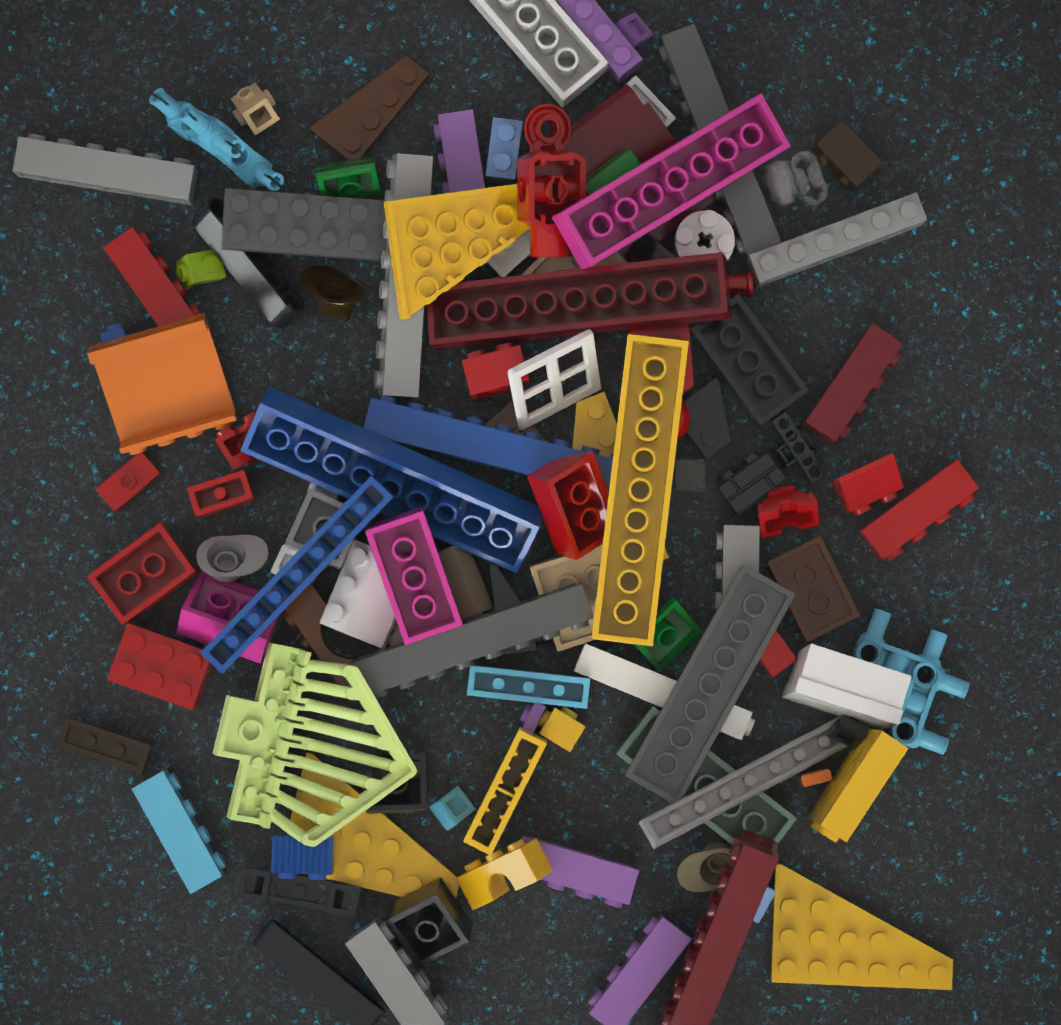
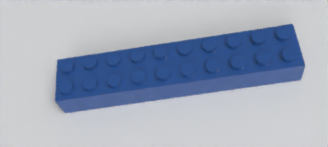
[240,387,543,573]

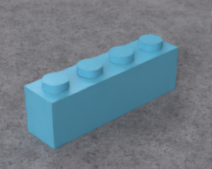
[467,665,590,709]
[132,770,226,894]

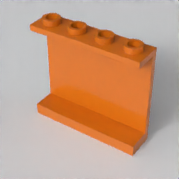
[87,313,237,455]

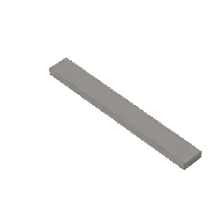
[639,716,848,849]

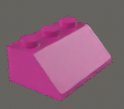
[176,570,281,664]

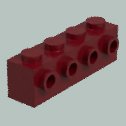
[803,324,903,444]

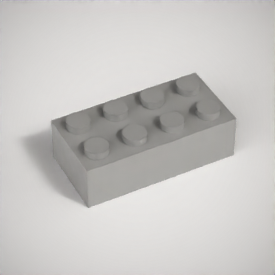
[345,916,448,1025]

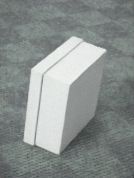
[782,644,912,730]

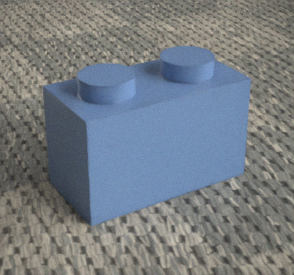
[486,117,523,185]

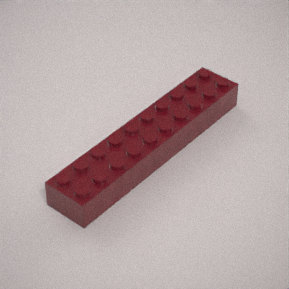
[427,252,732,351]

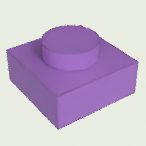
[615,12,654,48]
[520,703,546,733]

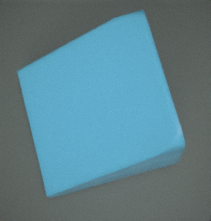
[430,786,476,831]

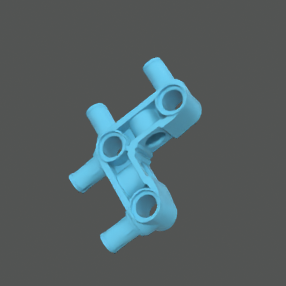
[149,88,284,191]
[852,608,970,755]

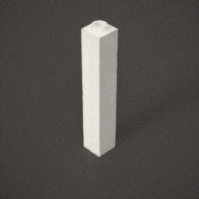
[573,643,755,740]

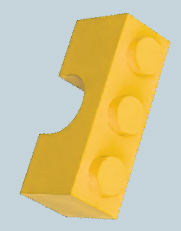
[456,838,553,910]

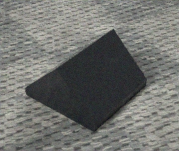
[366,753,428,814]

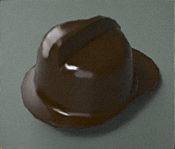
[300,265,364,321]

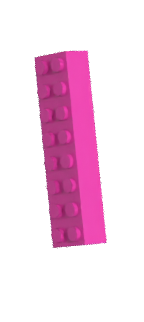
[552,93,791,269]

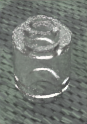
[764,160,800,206]

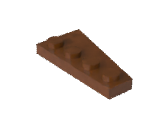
[309,56,429,160]

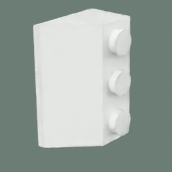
[320,540,396,649]

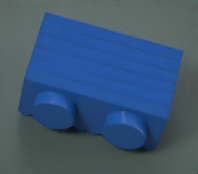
[271,834,335,880]

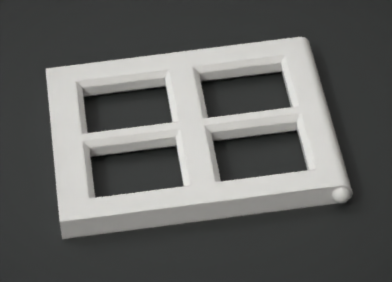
[508,329,601,430]

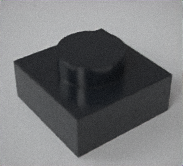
[827,714,869,749]

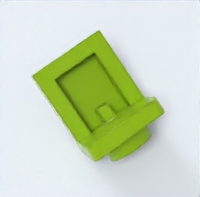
[176,250,227,290]

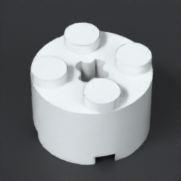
[673,210,735,262]

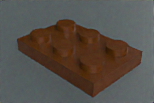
[766,535,860,642]

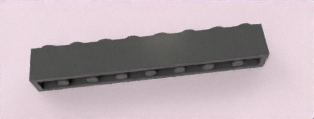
[657,24,782,260]
[351,581,594,699]

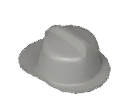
[196,534,269,582]

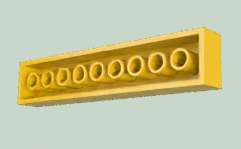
[592,334,689,646]

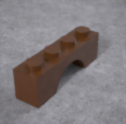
[282,584,355,703]

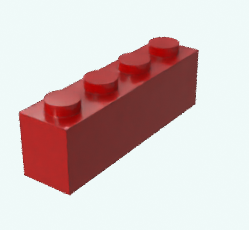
[103,227,201,326]
[858,460,979,561]

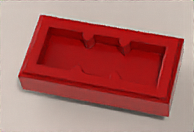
[95,452,161,512]

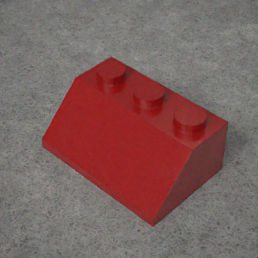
[527,451,609,560]

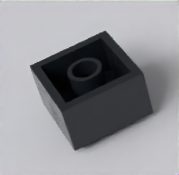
[385,877,473,968]

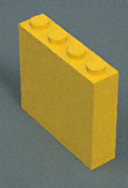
[463,727,547,856]
[807,728,908,843]

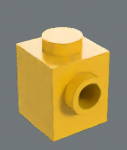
[537,706,586,752]

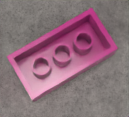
[365,507,463,645]

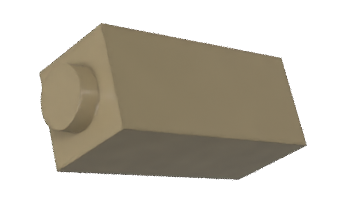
[438,546,494,621]

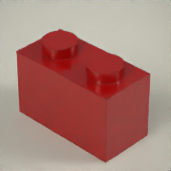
[187,470,257,519]

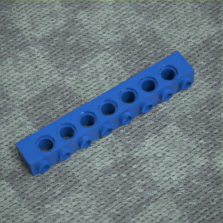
[200,475,395,674]

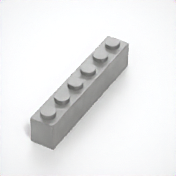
[12,134,198,205]
[746,192,927,288]

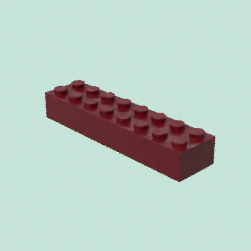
[661,829,779,1025]

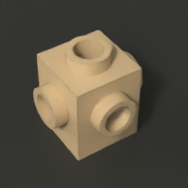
[230,83,280,135]

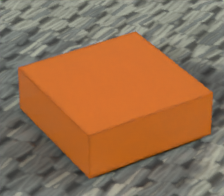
[798,768,833,787]

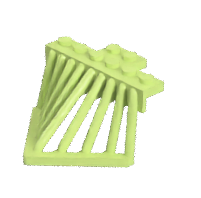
[212,642,417,847]

